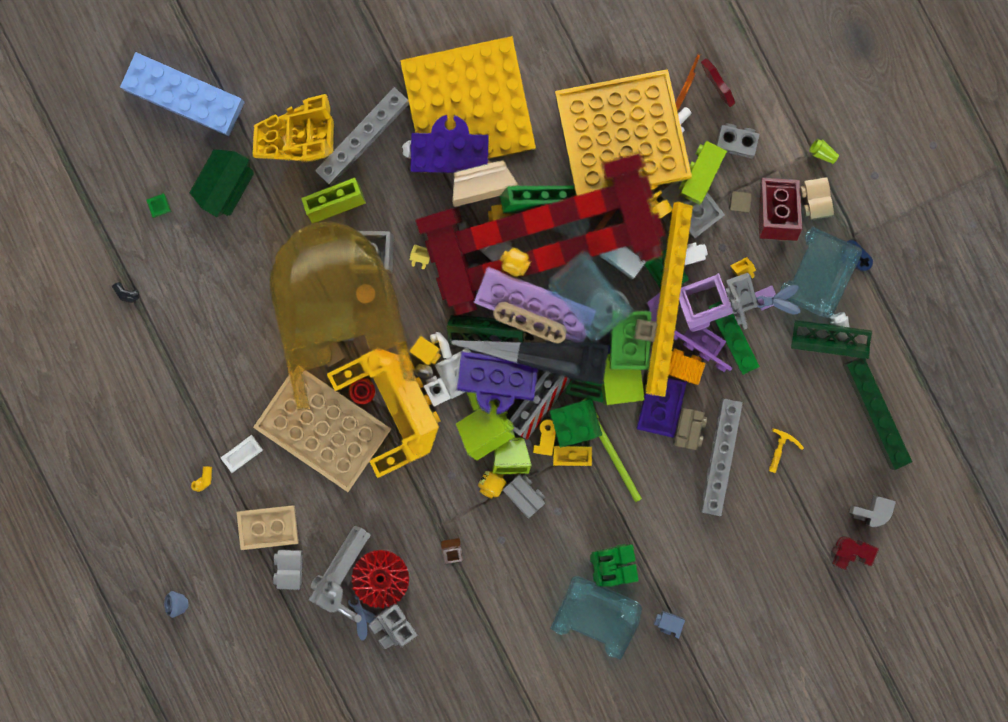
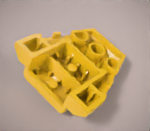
[253,94,334,161]

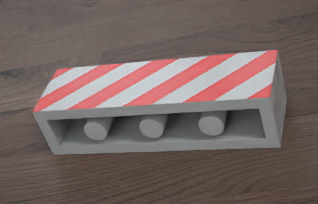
[510,372,572,440]

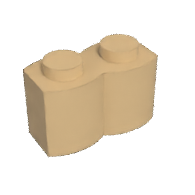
[800,177,834,220]

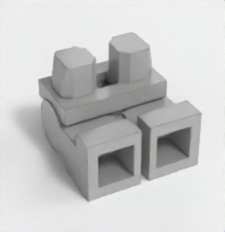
[368,604,418,649]

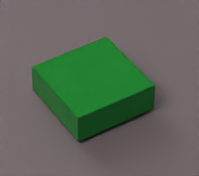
[146,193,172,218]

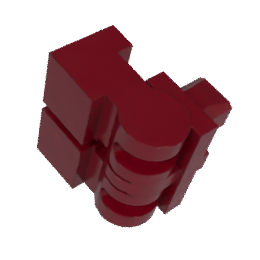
[831,536,879,570]

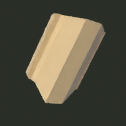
[453,161,518,207]

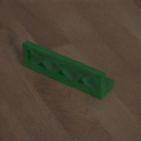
[447,315,525,345]
[791,320,872,359]

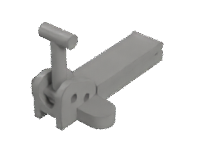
[309,526,370,622]

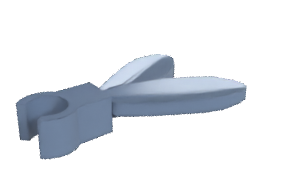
[756,285,801,314]
[348,595,376,640]

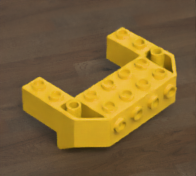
[327,348,441,478]

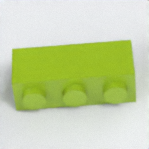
[678,141,727,205]
[301,178,366,224]

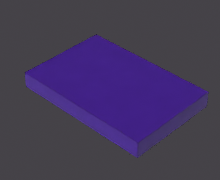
[636,378,687,438]

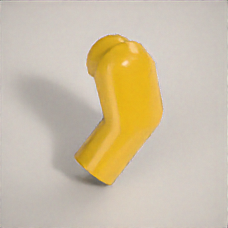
[191,466,212,492]

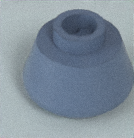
[164,591,188,618]

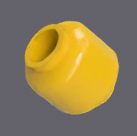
[500,248,531,277]
[478,471,506,499]

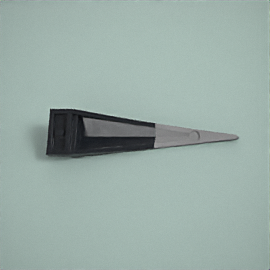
[451,340,609,385]

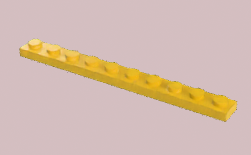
[645,202,693,397]

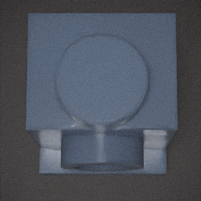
[654,611,685,638]

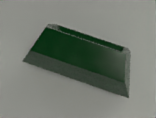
[189,149,254,217]

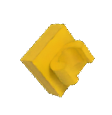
[730,257,756,278]

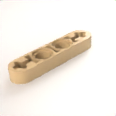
[494,302,567,343]

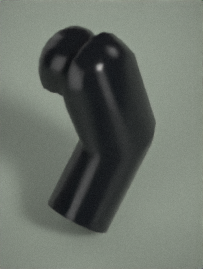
[112,281,140,303]

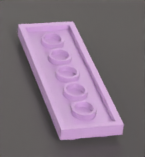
[474,267,597,343]

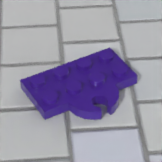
[411,115,489,173]
[456,351,537,414]

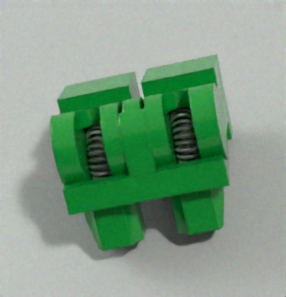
[590,544,639,587]

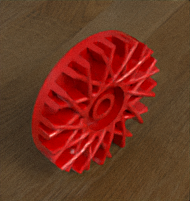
[351,550,409,608]

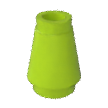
[809,139,839,164]

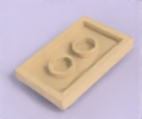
[237,505,299,550]

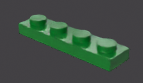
[708,300,760,375]

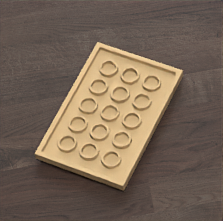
[253,364,392,492]

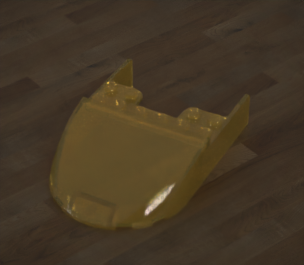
[270,222,415,410]

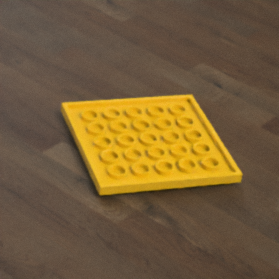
[400,36,536,173]
[555,69,692,196]

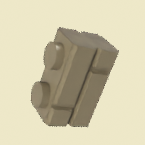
[673,408,707,450]

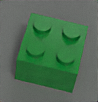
[550,398,602,448]

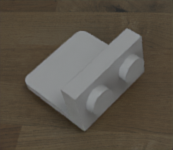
[725,273,758,330]

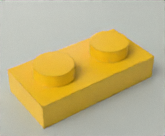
[553,446,592,466]

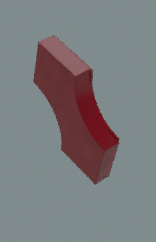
[701,59,735,107]

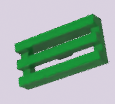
[565,379,603,403]

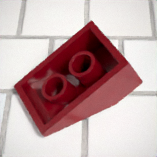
[759,178,802,241]

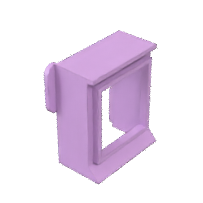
[679,273,733,332]

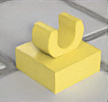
[410,245,430,269]

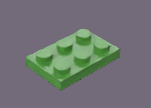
[610,310,651,370]

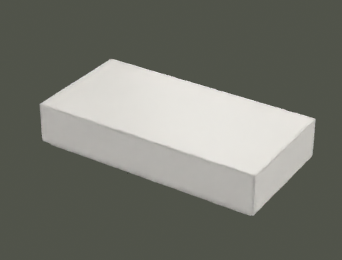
[221,435,263,473]

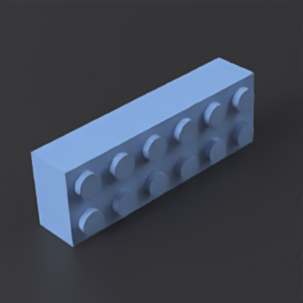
[120,52,244,136]

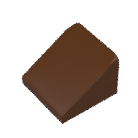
[441,538,464,564]

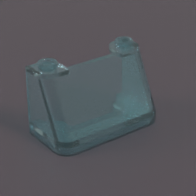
[780,226,862,318]
[548,250,634,341]
[550,576,642,660]

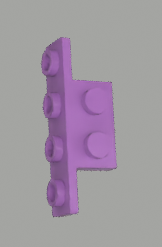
[674,328,732,372]

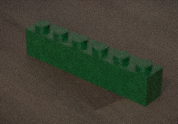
[843,358,912,470]

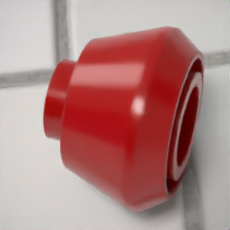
[349,378,375,404]

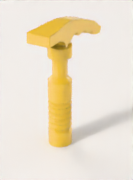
[769,428,804,473]

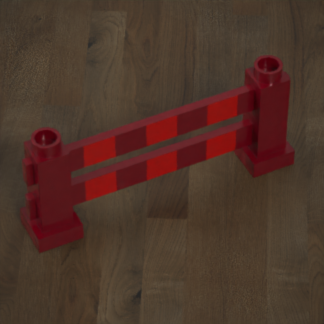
[415,152,665,316]

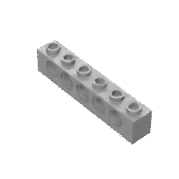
[315,87,409,186]
[700,399,743,516]

